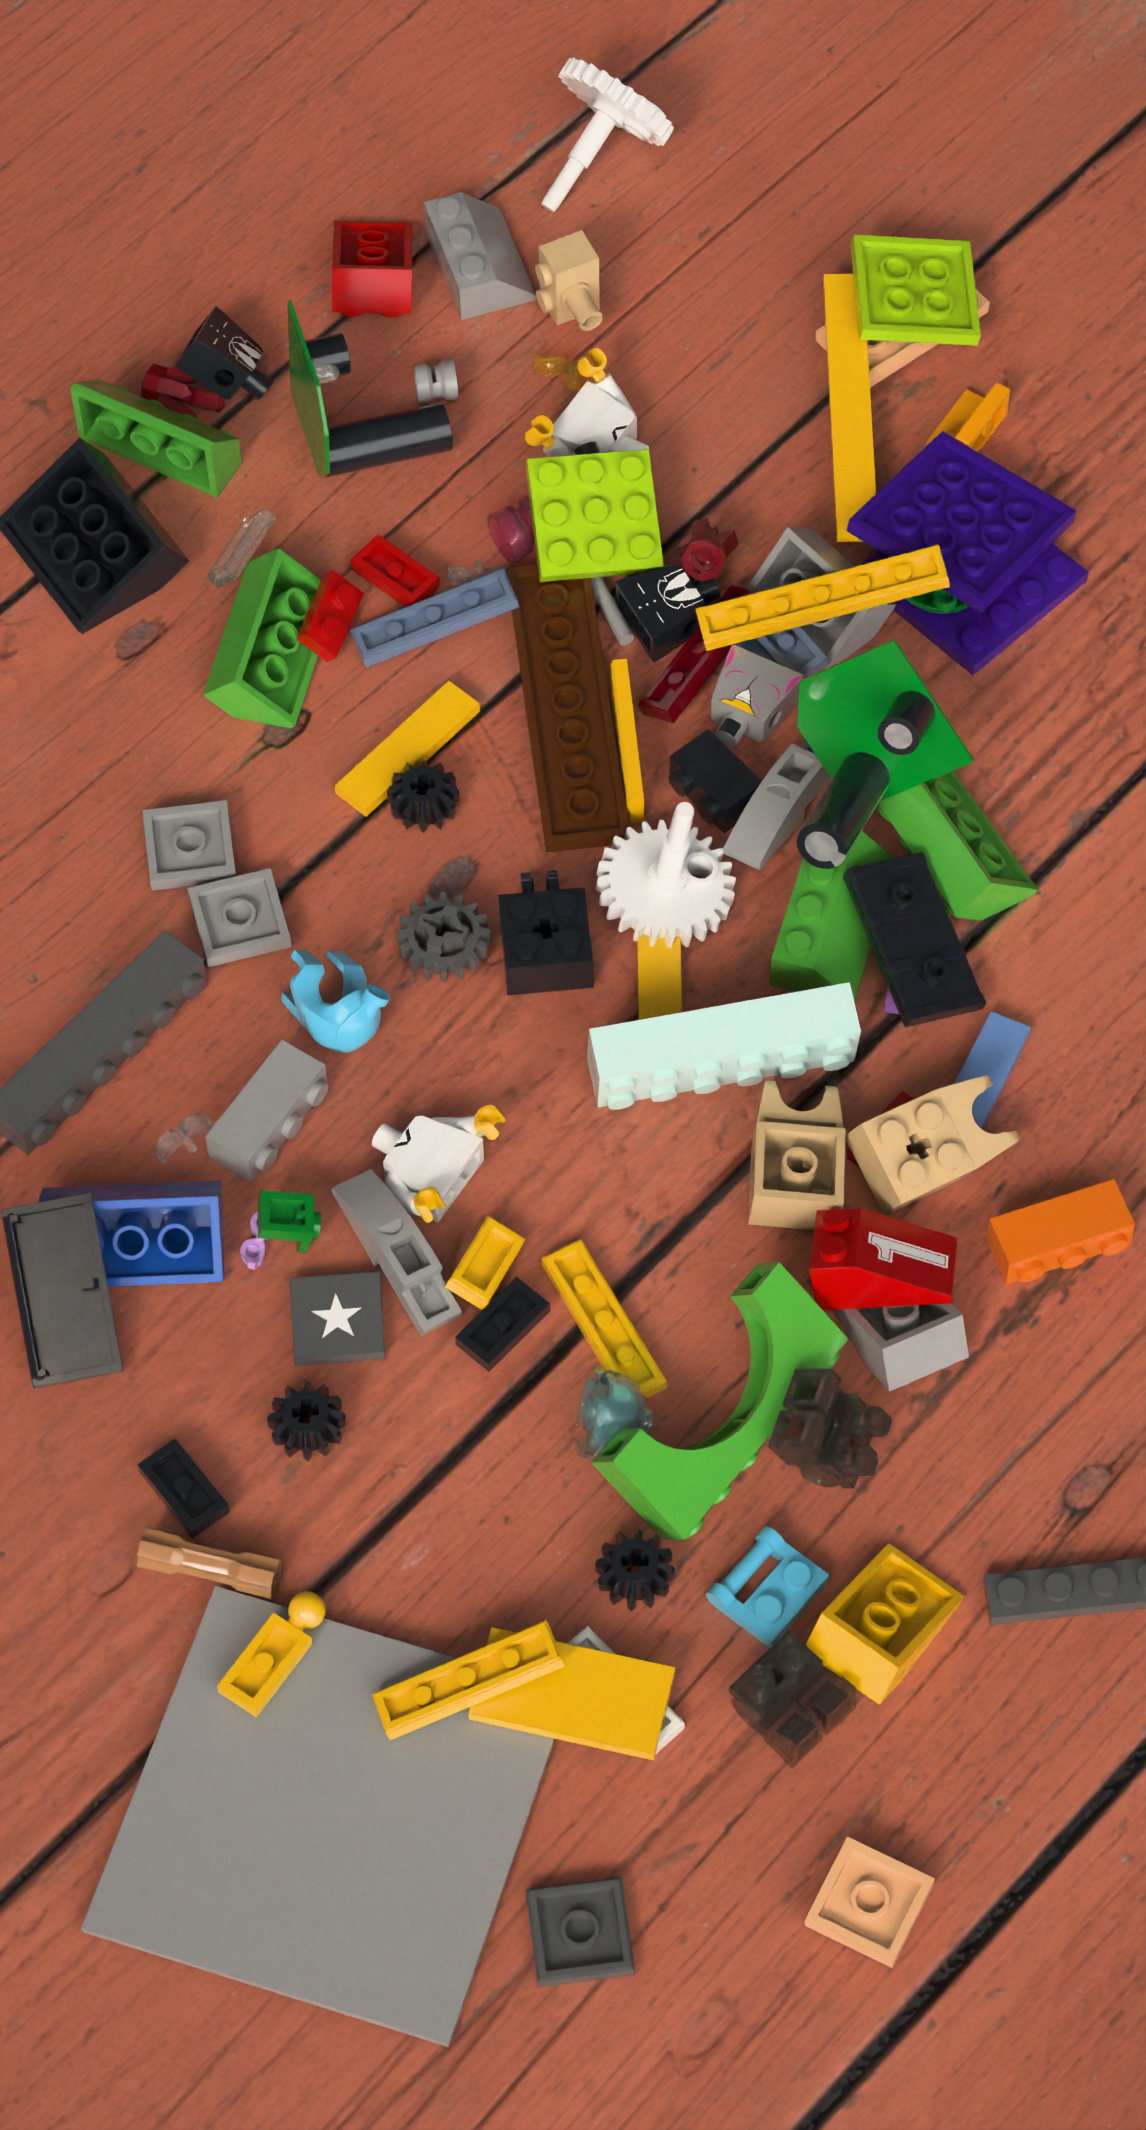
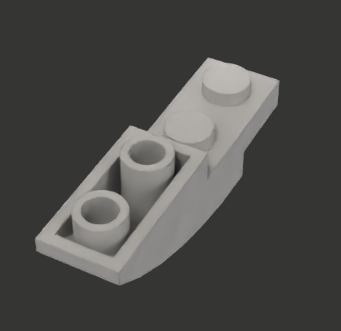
[723,740,831,870]
[331,1169,462,1337]

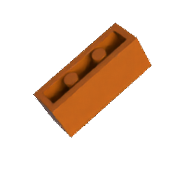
[986,1179,1135,1284]

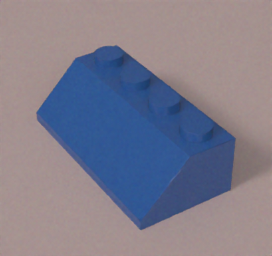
[38,1180,224,1287]

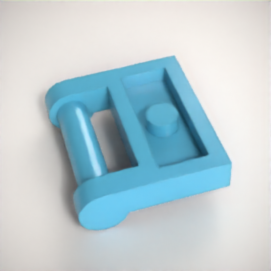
[705,1526,830,1649]

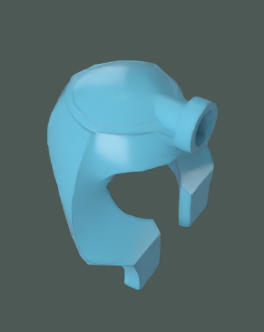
[281,950,390,1053]

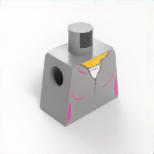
[711,645,804,748]

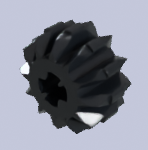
[387,758,460,834]
[267,1380,346,1461]
[595,1528,675,1611]

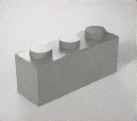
[205,1040,329,1183]

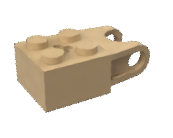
[845,1075,1021,1215]
[748,1081,846,1230]

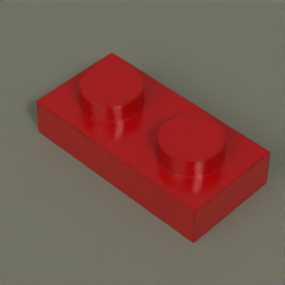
[350,534,440,607]
[296,570,364,662]

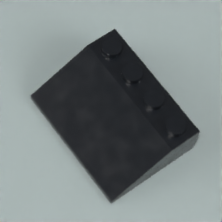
[0,437,189,634]

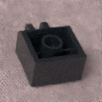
[498,870,593,995]

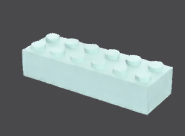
[587,982,861,1110]

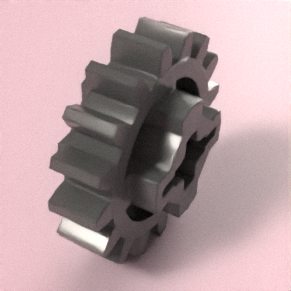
[397,892,491,982]

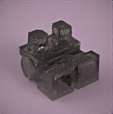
[768,1369,892,1489]
[729,1631,857,1769]

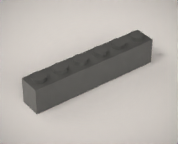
[0,930,207,1155]

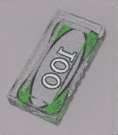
[207,509,276,588]

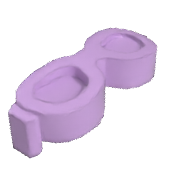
[240,1211,268,1270]

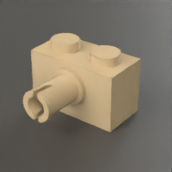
[535,230,603,331]

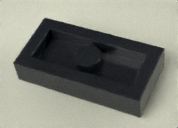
[455,1276,550,1372]
[137,1439,230,1539]

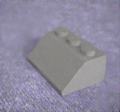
[424,192,536,320]
[746,527,896,669]

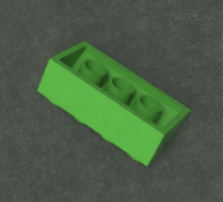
[70,379,242,498]
[202,548,321,728]
[877,770,1039,921]
[770,831,894,1003]

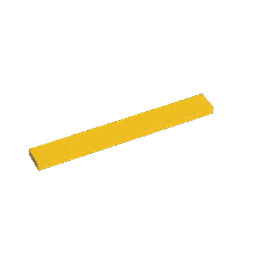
[823,274,876,542]

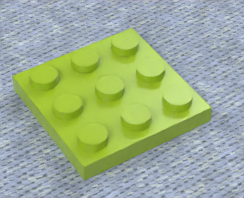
[850,234,981,346]
[525,449,664,582]

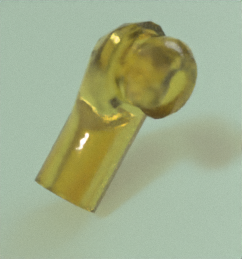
[534,355,585,390]

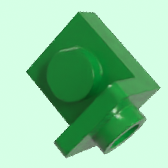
[258,1190,321,1253]

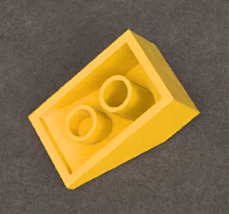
[803,1543,965,1705]

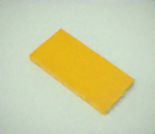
[468,1627,675,1761]

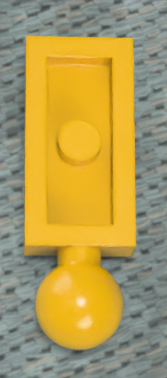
[217,1591,326,1718]

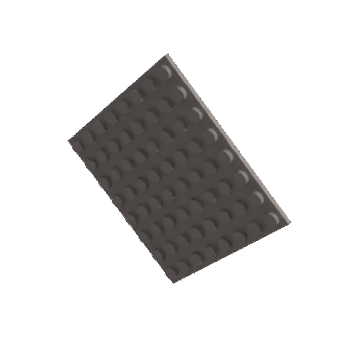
[81,1586,555,2047]

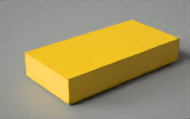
[445,1216,526,1310]

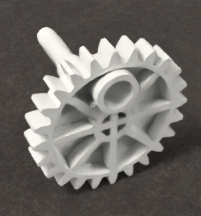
[541,57,674,213]
[595,802,736,948]

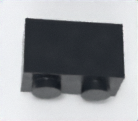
[669,729,762,834]

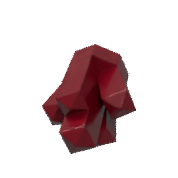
[141,363,225,418]
[678,518,739,582]

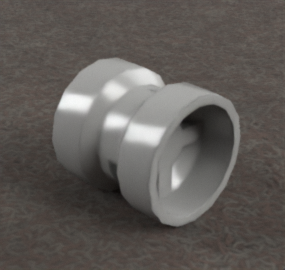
[413,360,458,405]

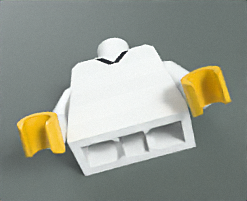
[525,348,649,457]
[372,1105,506,1223]

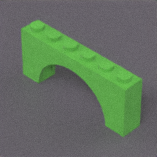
[591,1262,848,1540]

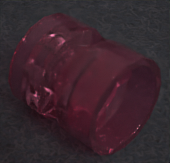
[487,495,535,563]

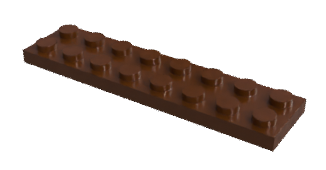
[506,564,629,853]

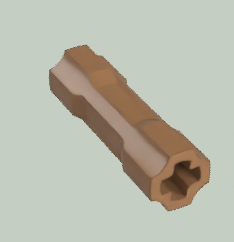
[137,1527,282,1599]

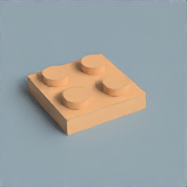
[805,1837,935,1968]

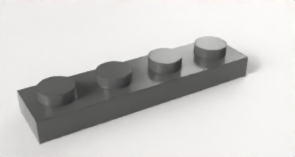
[983,1558,1146,1625]

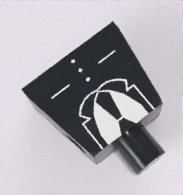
[174,306,273,400]
[616,564,720,662]

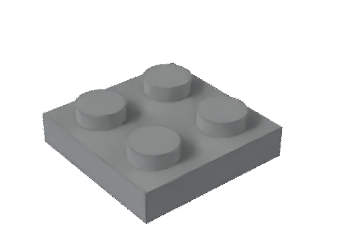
[142,800,236,891]
[187,868,292,967]

